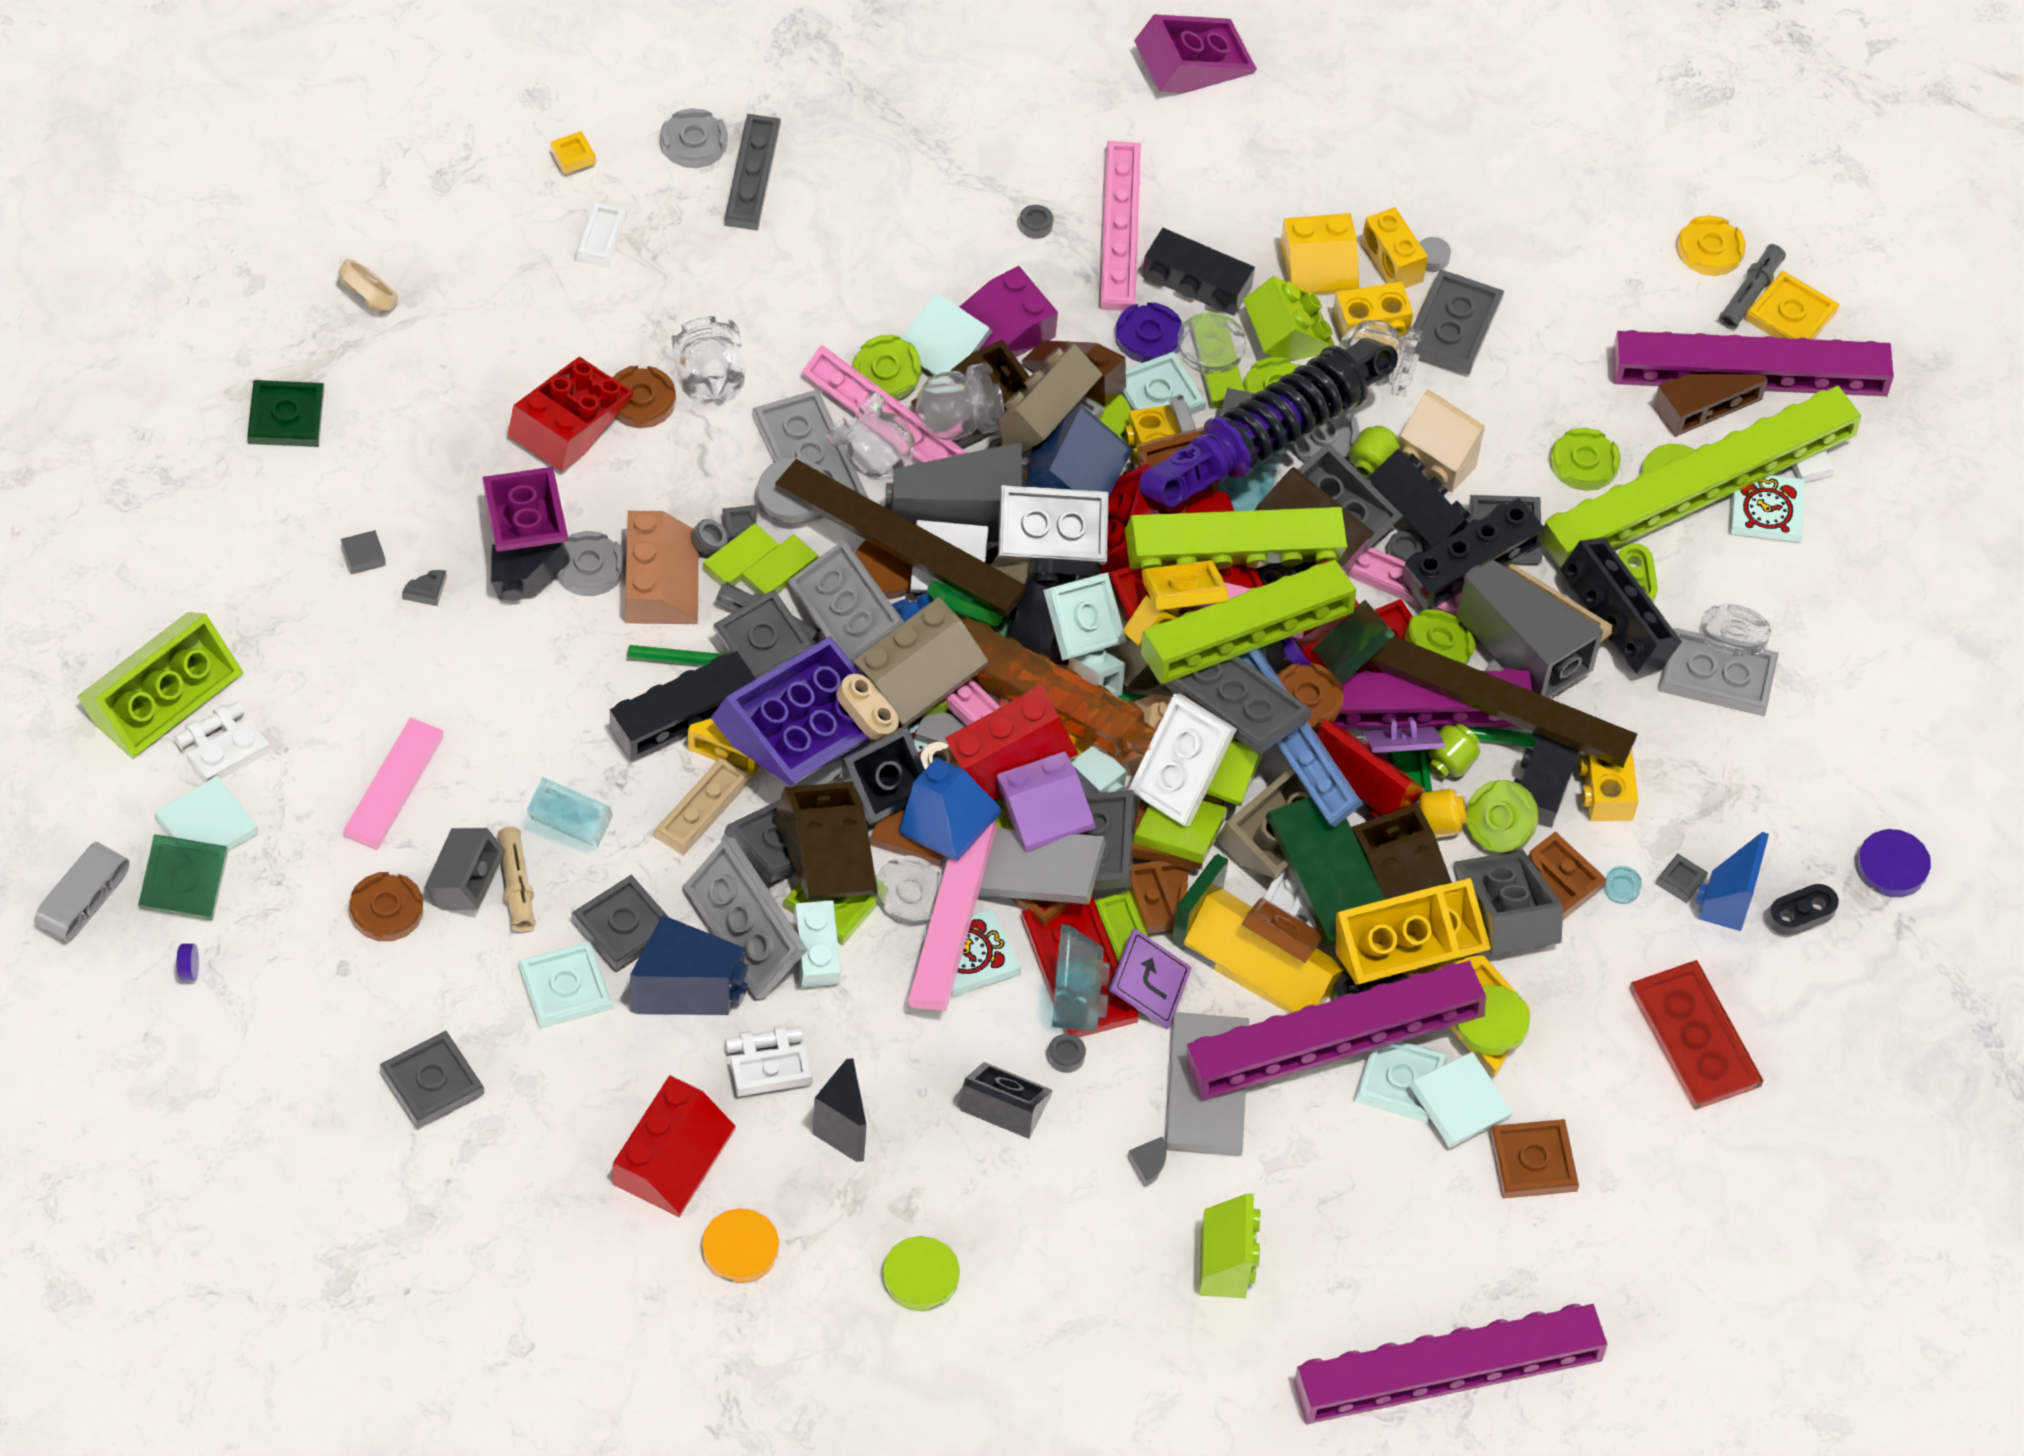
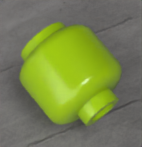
[1348,426,1400,479]
[1426,724,1480,778]

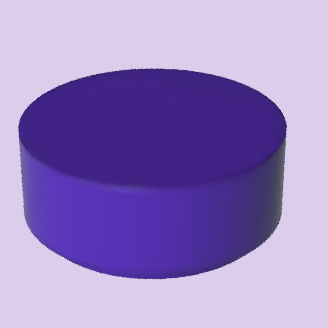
[176,943,199,981]

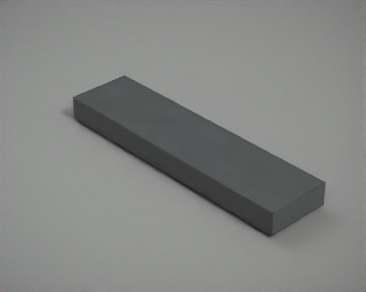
[725,113,781,231]

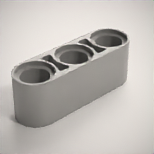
[34,841,130,942]

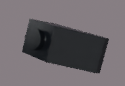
[491,542,570,601]

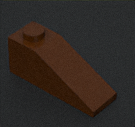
[1022,340,1126,407]
[1653,374,1768,437]

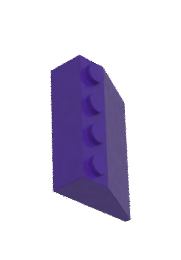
[711,636,884,786]

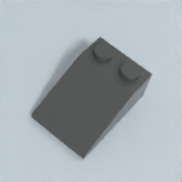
[1297,442,1403,554]
[1454,850,1563,955]

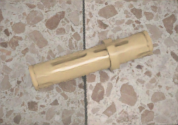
[497,827,536,932]

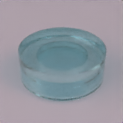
[1604,866,1642,904]

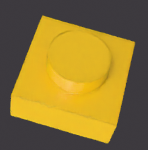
[551,131,596,174]

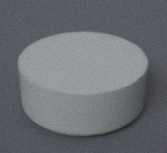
[1419,237,1451,271]

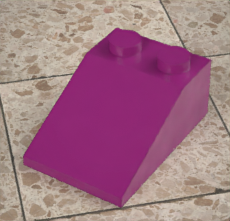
[1134,14,1257,93]
[959,266,1058,357]
[482,467,568,552]

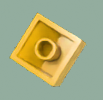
[1280,213,1359,296]

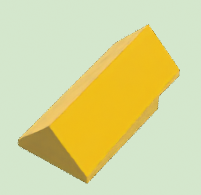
[1336,878,1491,985]
[1184,888,1347,1014]

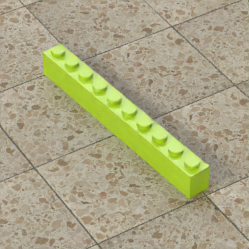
[1542,386,1862,568]

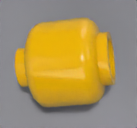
[1419,788,1468,838]

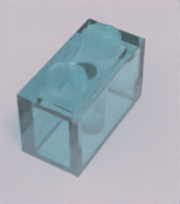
[527,777,613,848]

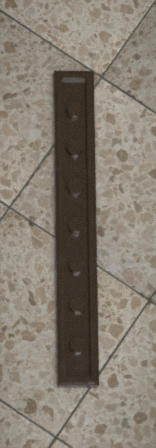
[775,459,1027,617]
[1354,625,1638,768]

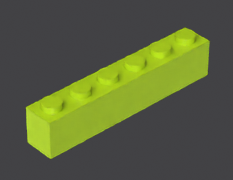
[1125,507,1347,571]
[1141,560,1356,685]

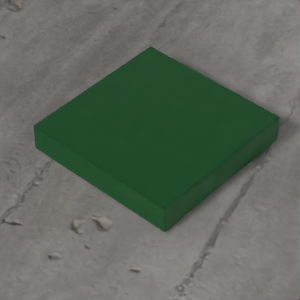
[247,380,325,447]
[1172,853,1228,950]

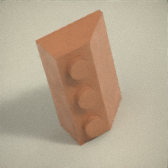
[626,510,699,624]

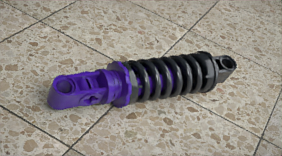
[1140,337,1398,507]

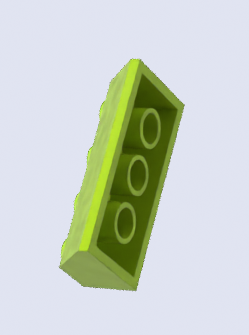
[77,612,244,758]

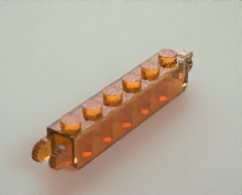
[962,617,1156,759]

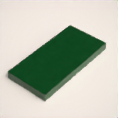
[1265,797,1385,946]

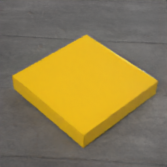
[1745,270,1840,339]
[1142,560,1228,610]

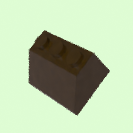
[1254,467,1374,575]

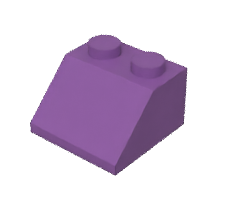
[997,751,1095,852]

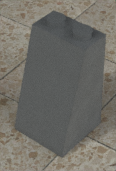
[884,443,1022,542]
[1457,560,1603,698]

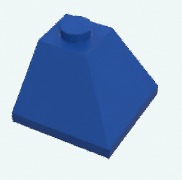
[899,758,1002,861]
[1695,832,1769,931]

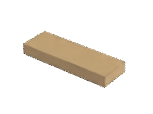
[654,756,750,856]

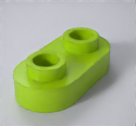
[1618,543,1658,603]

